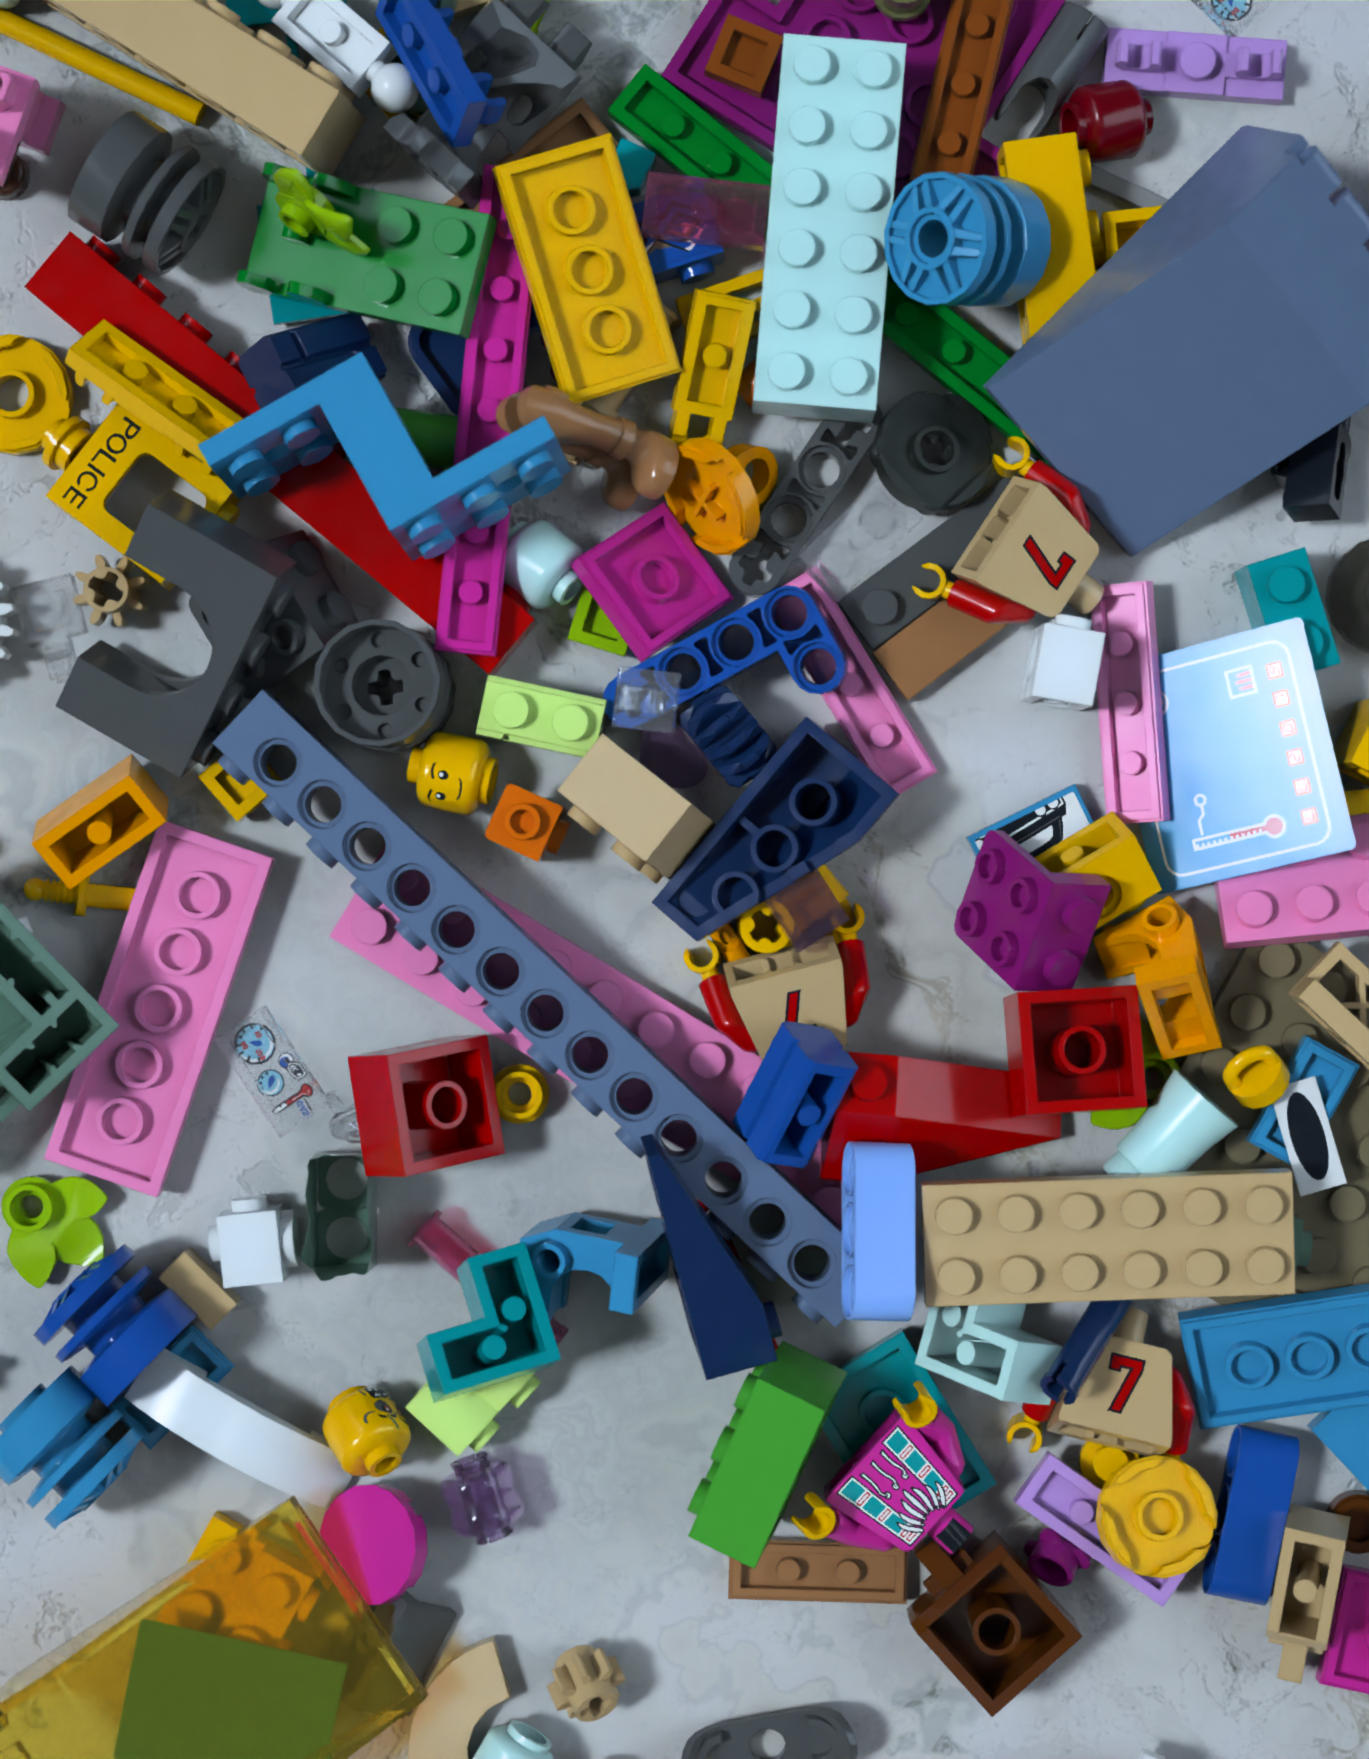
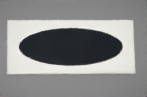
[1273,1076,1347,1197]

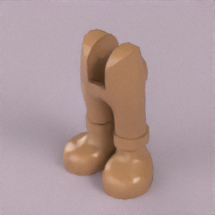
[496,385,679,512]

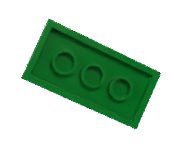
[236,162,498,339]

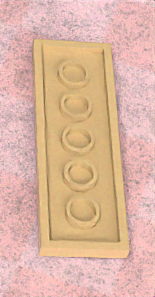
[920,1168,1296,1307]

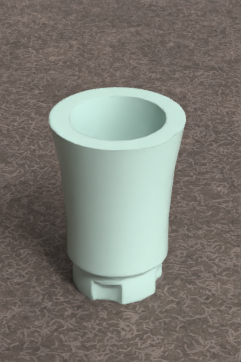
[1103,1069,1238,1174]

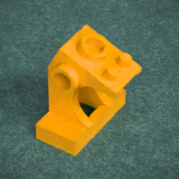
[1093,895,1222,1060]

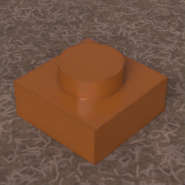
[705,14,783,99]

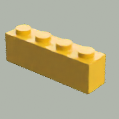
[996,132,1100,345]

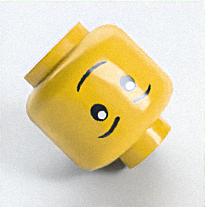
[407,731,499,815]

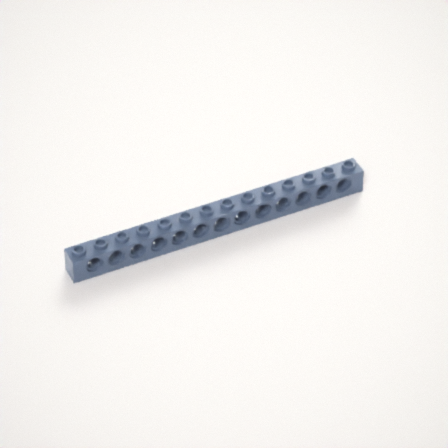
[212,689,845,1328]

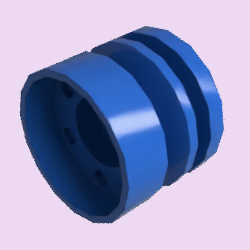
[33,1244,198,1407]

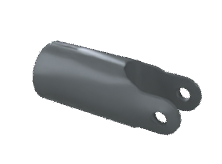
[994,2,1109,138]

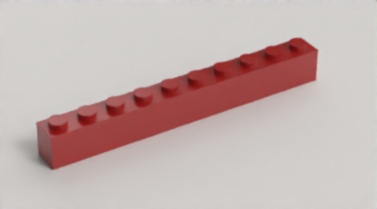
[24,231,538,676]

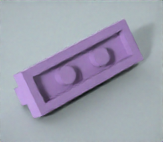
[1102,27,1287,105]
[1013,1450,1187,1607]

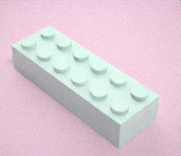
[752,33,907,423]

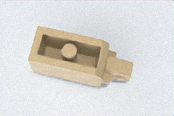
[1266,1504,1351,1684]

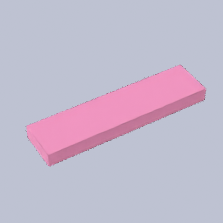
[775,567,938,794]
[1091,581,1171,824]

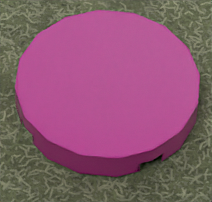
[318,1484,428,1606]

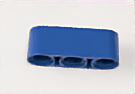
[1202,1424,1300,1606]

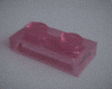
[641,171,770,251]

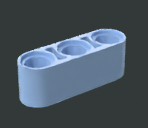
[841,1141,916,1322]

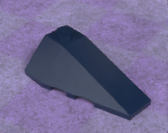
[652,716,900,942]
[640,1134,782,1381]

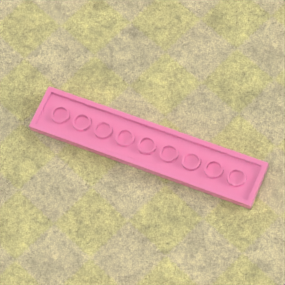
[329,843,842,1228]

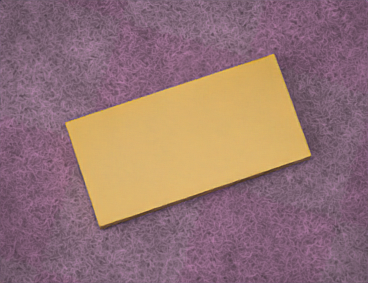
[492,133,682,403]

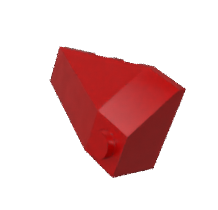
[820,1051,1062,1181]

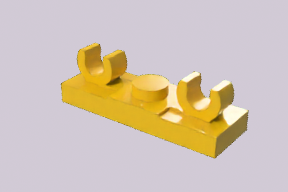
[64,319,244,475]

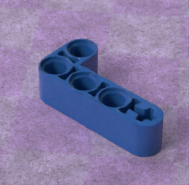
[603,586,848,728]

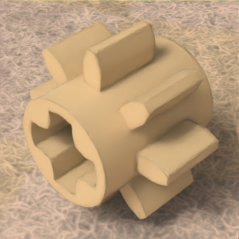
[73,554,150,629]
[547,1645,626,1722]

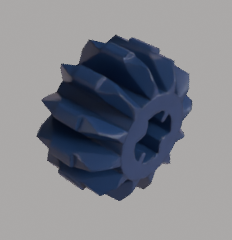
[680,684,776,788]

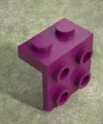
[954,830,1112,991]

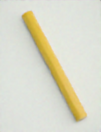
[0,8,206,126]

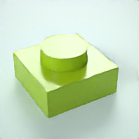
[567,585,629,658]

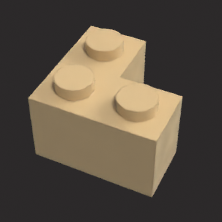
[557,733,716,884]

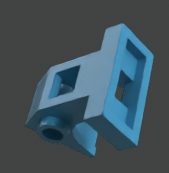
[520,1212,670,1321]

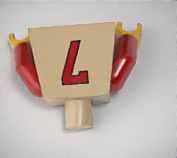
[912,436,1104,624]
[683,903,871,1061]
[1006,1307,1196,1463]

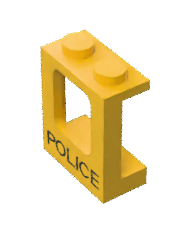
[46,404,242,592]

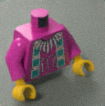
[791,1380,973,1554]

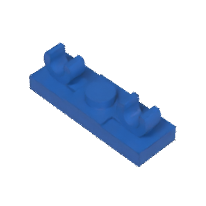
[375,0,507,148]

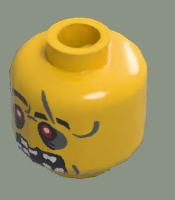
[322,1385,411,1477]

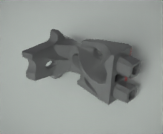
[382,0,592,210]

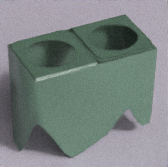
[302,1152,377,1281]

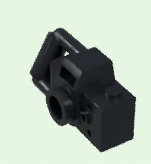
[1271,416,1351,522]

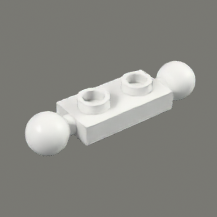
[258,0,419,113]

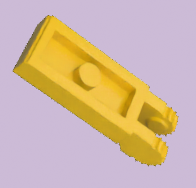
[667,288,756,445]

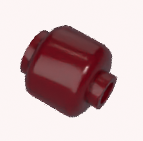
[1059,80,1154,164]

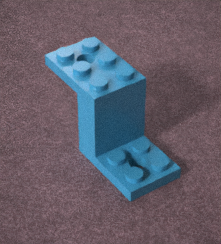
[198,352,572,561]

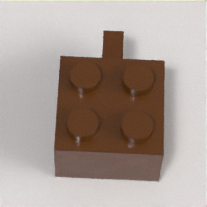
[906,1530,1083,1717]

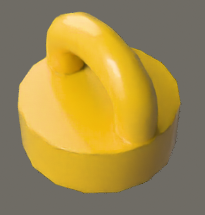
[1222,1045,1290,1109]

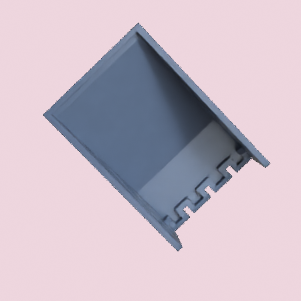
[983,125,1369,557]

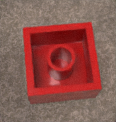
[1003,985,1148,1118]
[347,1035,505,1177]

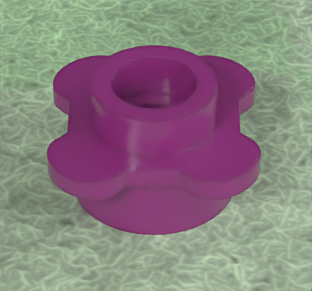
[1024,1528,1092,1587]

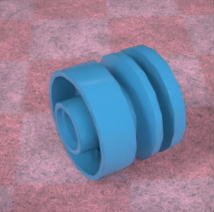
[884,172,1051,307]
[0,1365,145,1530]

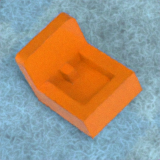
[485,784,571,862]

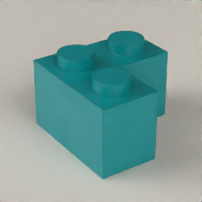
[416,1241,561,1403]

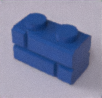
[732,1021,859,1168]

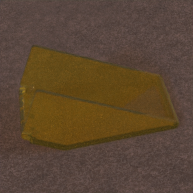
[0,1495,428,1759]

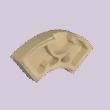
[408,1636,511,1759]

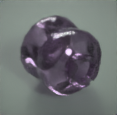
[440,1451,524,1545]

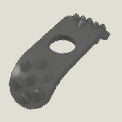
[681,1706,858,1759]

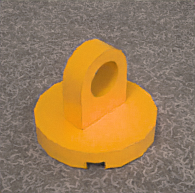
[664,437,778,555]

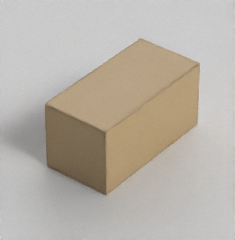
[158,1247,243,1330]

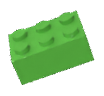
[687,1341,848,1569]

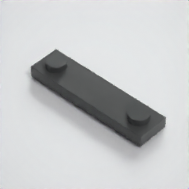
[837,475,1024,650]

